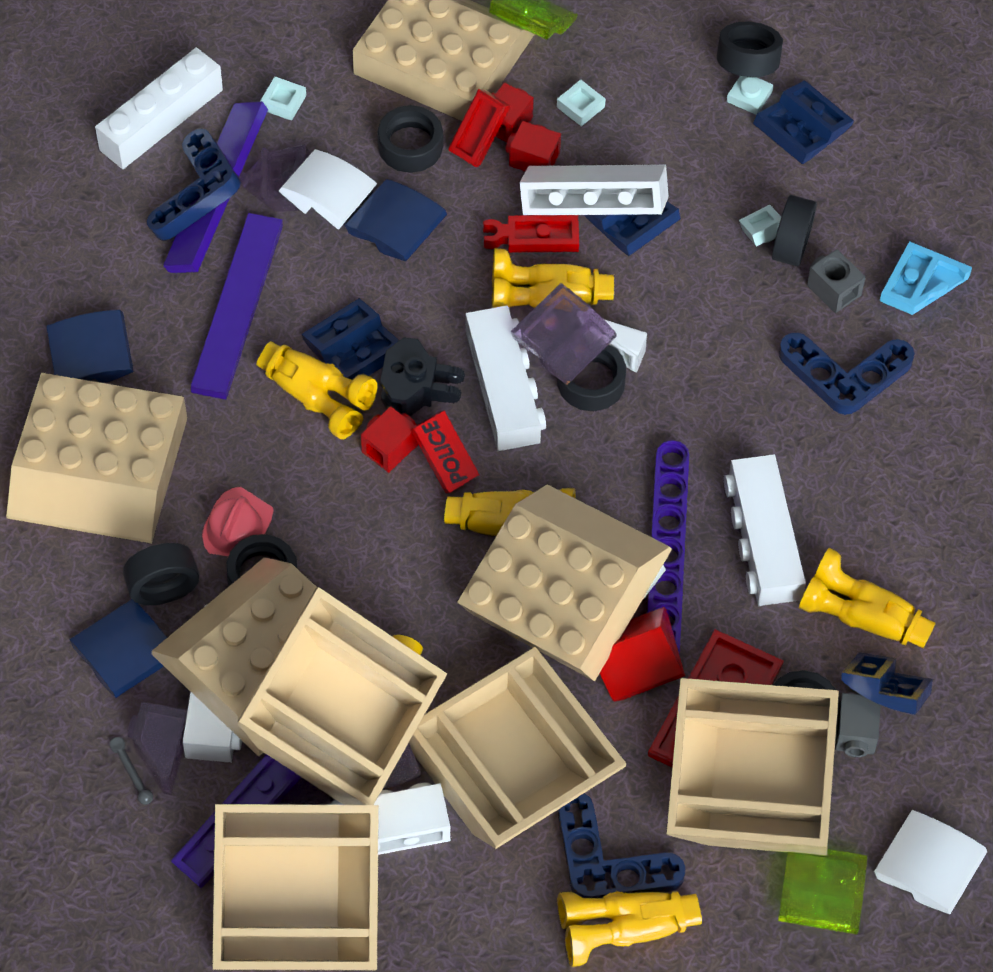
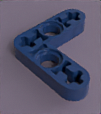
[147,128,241,240]
[779,333,915,415]
[558,793,685,898]

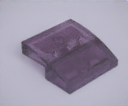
[511,283,617,385]

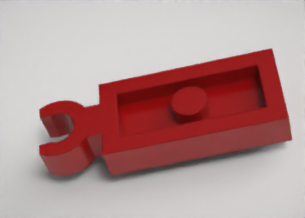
[483,215,579,253]

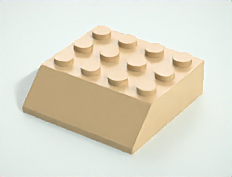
[353,0,537,121]
[6,373,187,544]
[457,484,672,681]
[152,557,317,756]
[237,587,447,805]
[407,647,626,849]
[667,678,839,856]
[213,804,379,970]

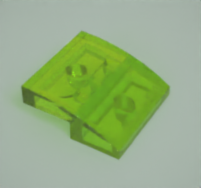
[489,0,578,40]
[778,849,867,934]

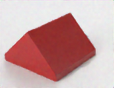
[600,607,685,702]

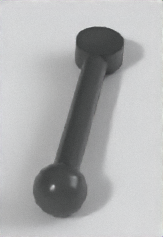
[110,737,153,805]

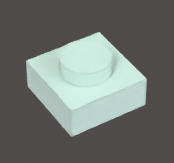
[727,76,773,115]
[260,77,306,121]
[557,80,606,127]
[739,205,781,246]

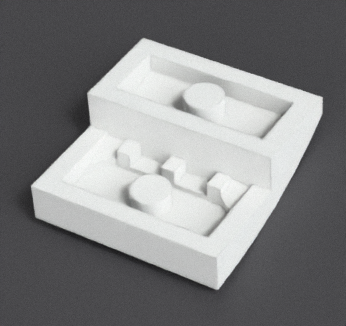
[279,149,377,230]
[874,810,987,914]

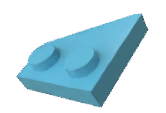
[880,241,972,315]

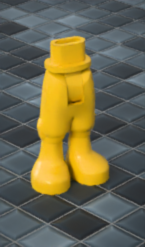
[492,248,614,308]
[256,341,377,439]
[444,488,576,536]
[799,548,936,648]
[557,891,702,967]

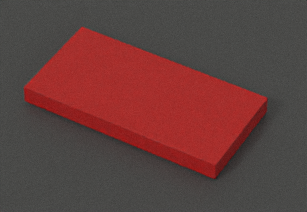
[648,629,784,768]

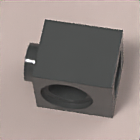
[807,249,866,314]
[835,693,881,757]

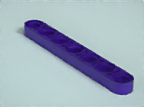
[647,440,689,655]

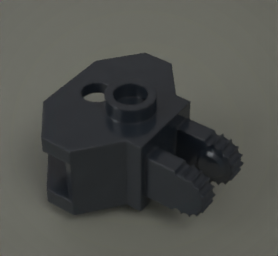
[380,337,465,416]

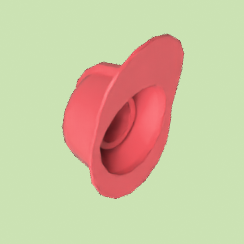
[202,487,274,556]

